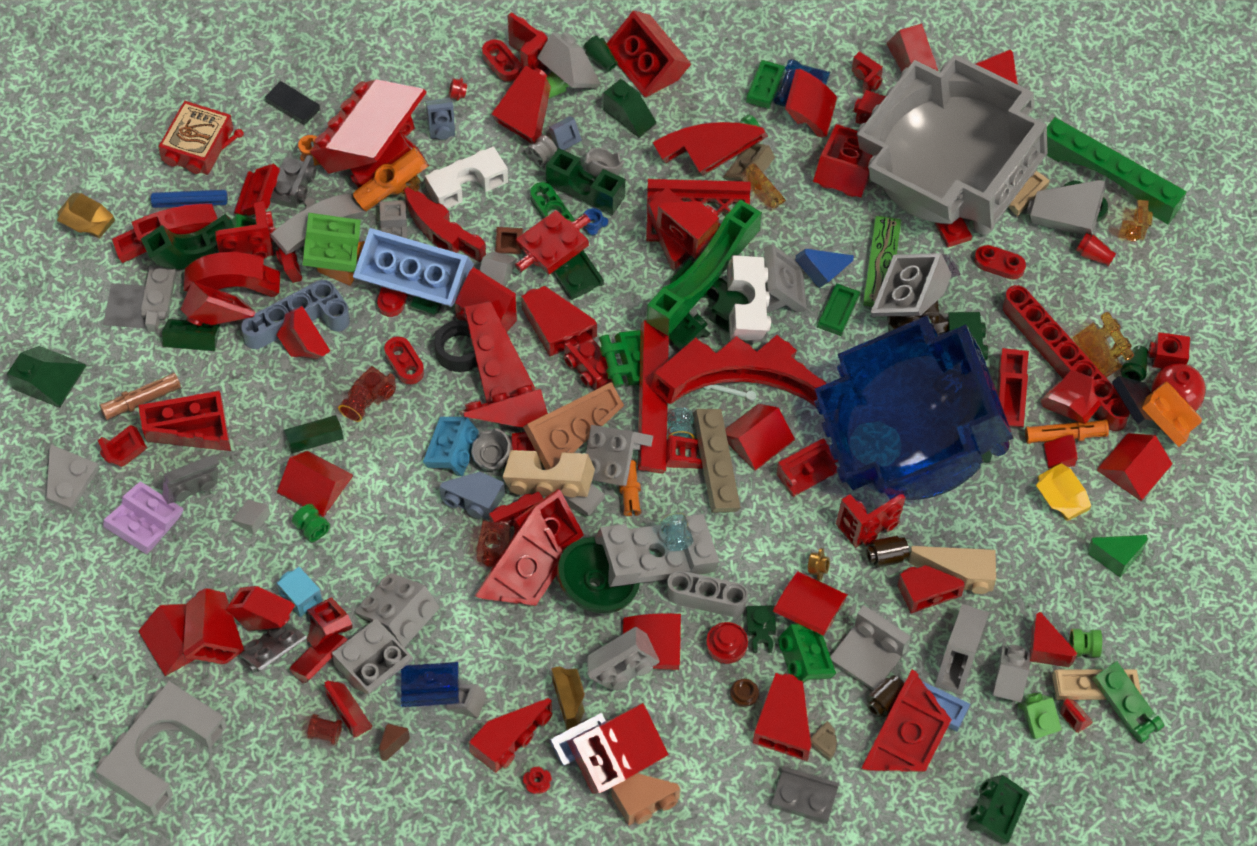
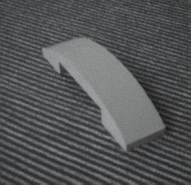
[270,194,367,255]

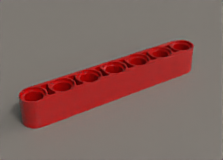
[1002,285,1130,431]

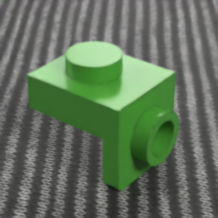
[1017,692,1062,739]

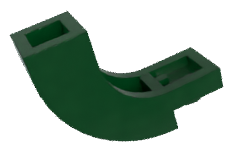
[141,214,235,269]

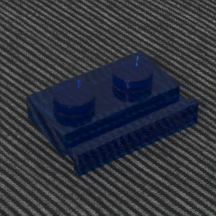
[401,662,460,707]

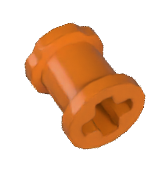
[298,135,320,166]

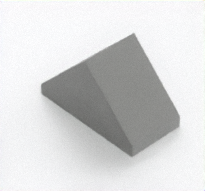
[480,251,517,287]

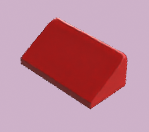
[289,633,348,683]
[324,680,373,738]

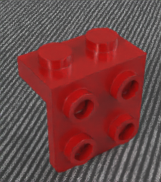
[215,202,275,259]

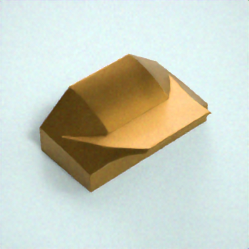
[56,193,115,239]
[551,666,585,730]

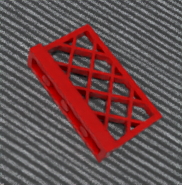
[646,179,751,242]

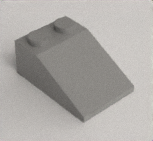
[871,253,952,316]

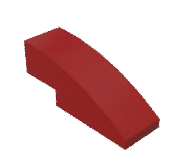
[996,348,1029,428]

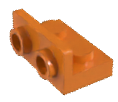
[1142,382,1202,447]

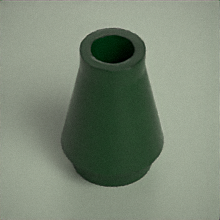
[583,35,618,72]
[1120,345,1149,382]

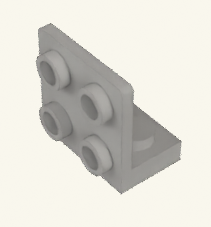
[586,425,653,486]
[830,605,911,690]

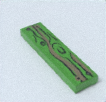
[863,216,901,307]

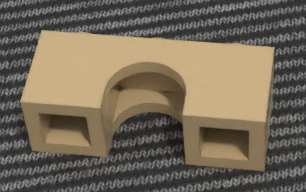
[503,450,595,498]

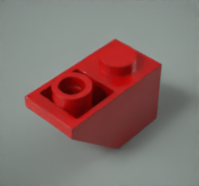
[226,586,295,631]

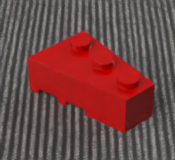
[138,390,231,451]

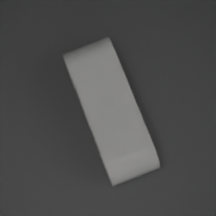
[667,571,748,617]

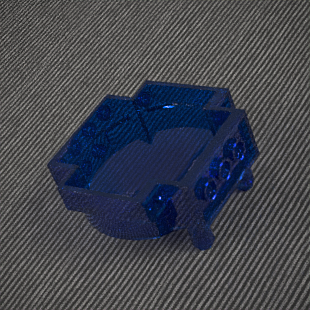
[814,315,1014,500]

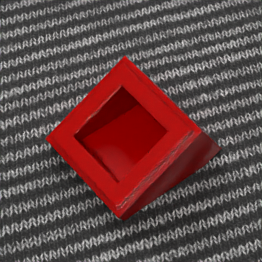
[1043,434,1078,468]
[1060,698,1093,733]

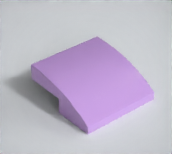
[103,481,183,554]

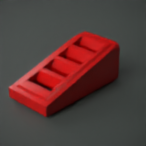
[666,435,703,469]

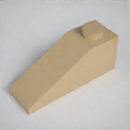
[909,546,996,594]

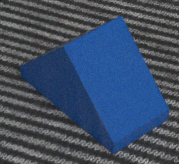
[795,249,854,288]

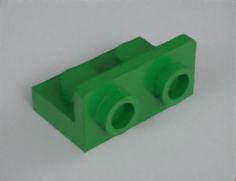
[778,624,836,683]

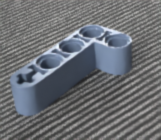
[241,280,350,349]

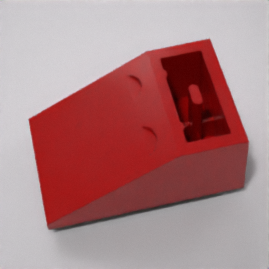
[567,703,669,794]

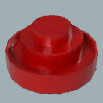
[706,622,748,664]

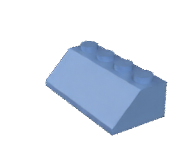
[353,228,474,307]

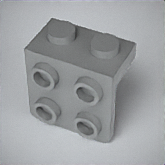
[356,573,440,648]

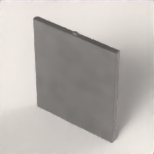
[103,283,146,328]

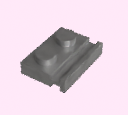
[163,454,220,504]
[771,766,839,824]

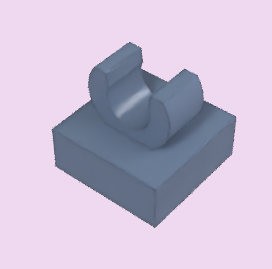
[549,116,582,150]

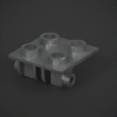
[239,623,307,673]

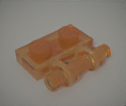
[1072,312,1134,378]

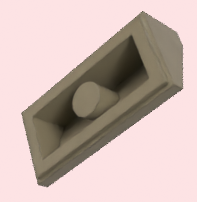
[723,144,775,189]

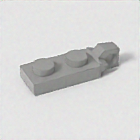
[141,266,177,332]

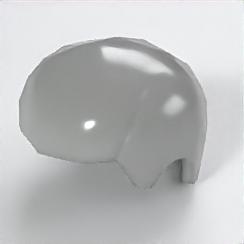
[584,147,625,177]
[471,428,513,471]

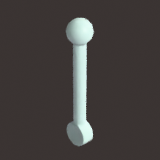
[703,384,756,402]

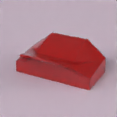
[276,306,331,359]
[1040,370,1101,424]
[307,597,352,649]

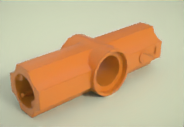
[353,147,428,212]

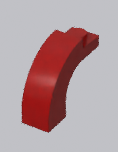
[184,252,280,297]

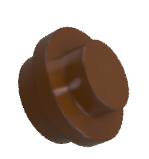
[730,679,759,707]

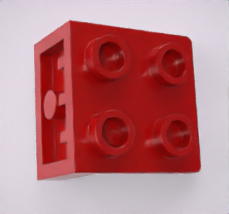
[507,12,548,72]
[836,493,906,548]

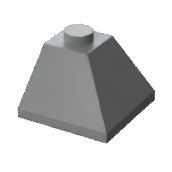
[538,32,601,88]

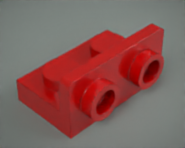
[564,336,612,390]

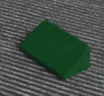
[162,319,220,351]
[284,415,344,454]

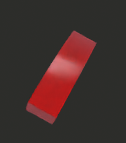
[652,122,768,176]

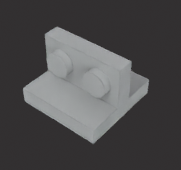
[764,244,807,313]

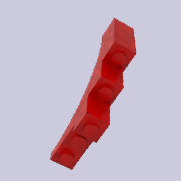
[650,335,832,409]

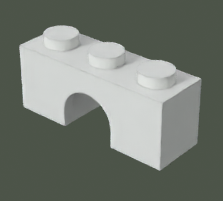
[425,146,508,209]
[727,256,771,341]

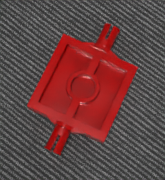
[515,210,591,275]

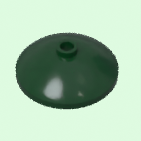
[557,537,640,613]

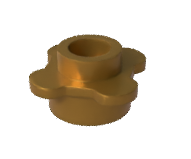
[808,548,830,581]

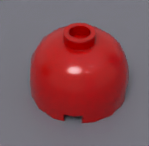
[1151,363,1206,412]

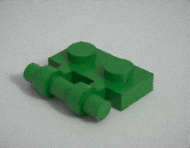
[599,330,641,388]

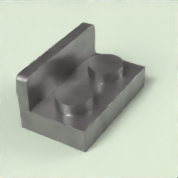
[270,155,317,209]

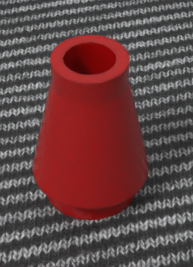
[1076,233,1116,266]

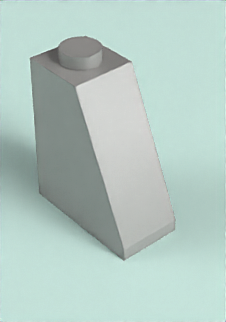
[1027,180,1105,236]
[935,604,989,695]

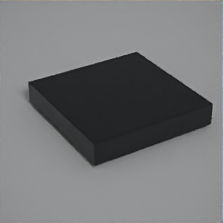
[1112,376,1162,430]

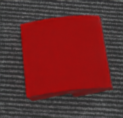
[785,69,837,137]
[773,571,848,636]
[623,613,681,670]

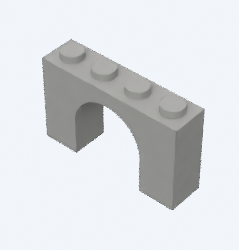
[95,681,227,818]

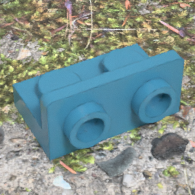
[423,417,479,476]

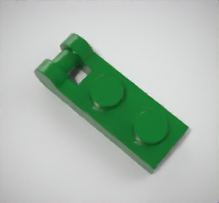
[1092,661,1164,744]

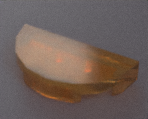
[746,163,786,208]

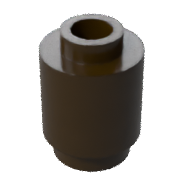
[866,535,909,568]
[866,675,904,718]

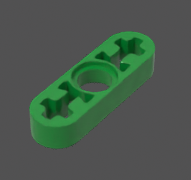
[530,182,575,222]

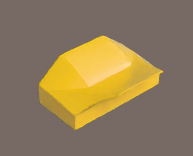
[1036,463,1091,521]

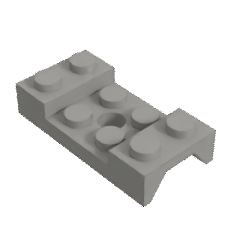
[595,514,720,587]

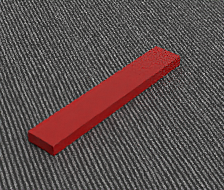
[638,320,669,474]

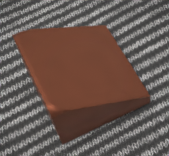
[495,227,523,254]
[379,724,410,761]

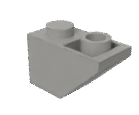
[993,645,1030,702]

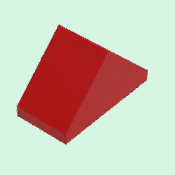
[1030,611,1078,667]

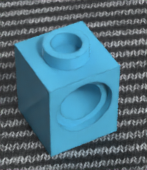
[277,567,322,617]

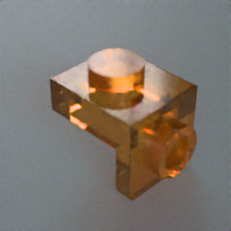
[1118,200,1153,241]

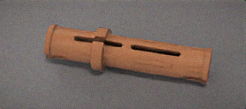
[99,372,181,421]

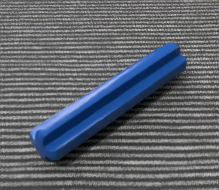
[151,190,228,208]

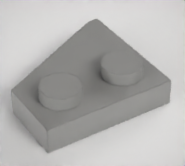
[46,445,99,512]

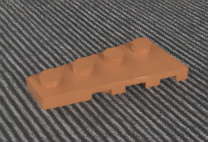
[523,382,624,470]

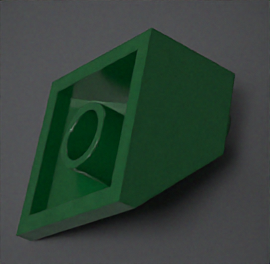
[7,346,86,408]

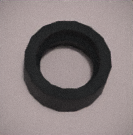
[434,320,477,372]

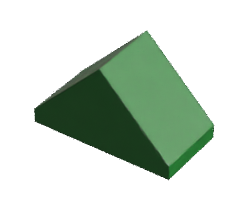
[1088,535,1148,577]

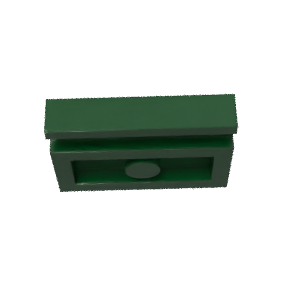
[552,250,604,300]

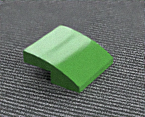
[302,213,361,272]

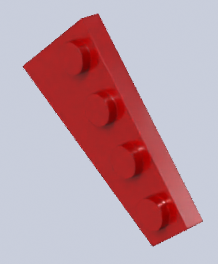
[464,301,535,402]

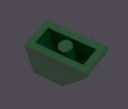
[603,78,657,138]

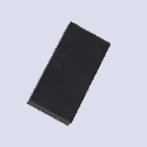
[265,81,320,126]

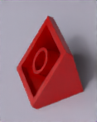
[725,404,795,471]
[1096,433,1173,501]
[277,451,353,517]
[514,489,584,551]
[138,604,196,676]

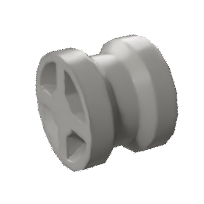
[526,135,557,167]

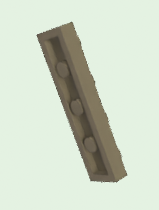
[693,409,741,513]

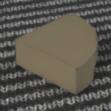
[810,721,837,762]

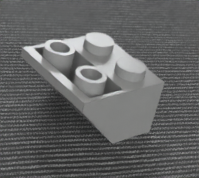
[332,618,413,695]
[588,627,660,690]

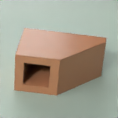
[612,773,680,826]

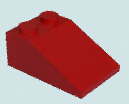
[813,124,873,198]

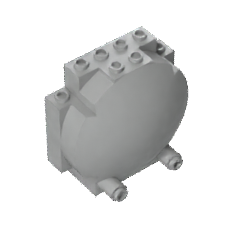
[857,54,1048,235]

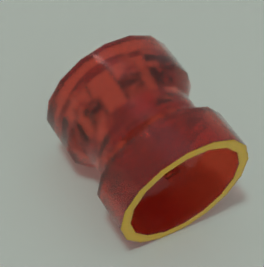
[338,384,375,422]

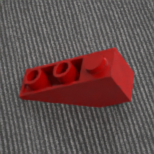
[459,384,548,428]
[469,698,553,773]

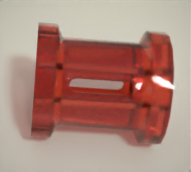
[307,714,343,745]

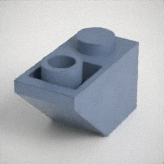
[425,98,456,140]
[440,472,505,521]

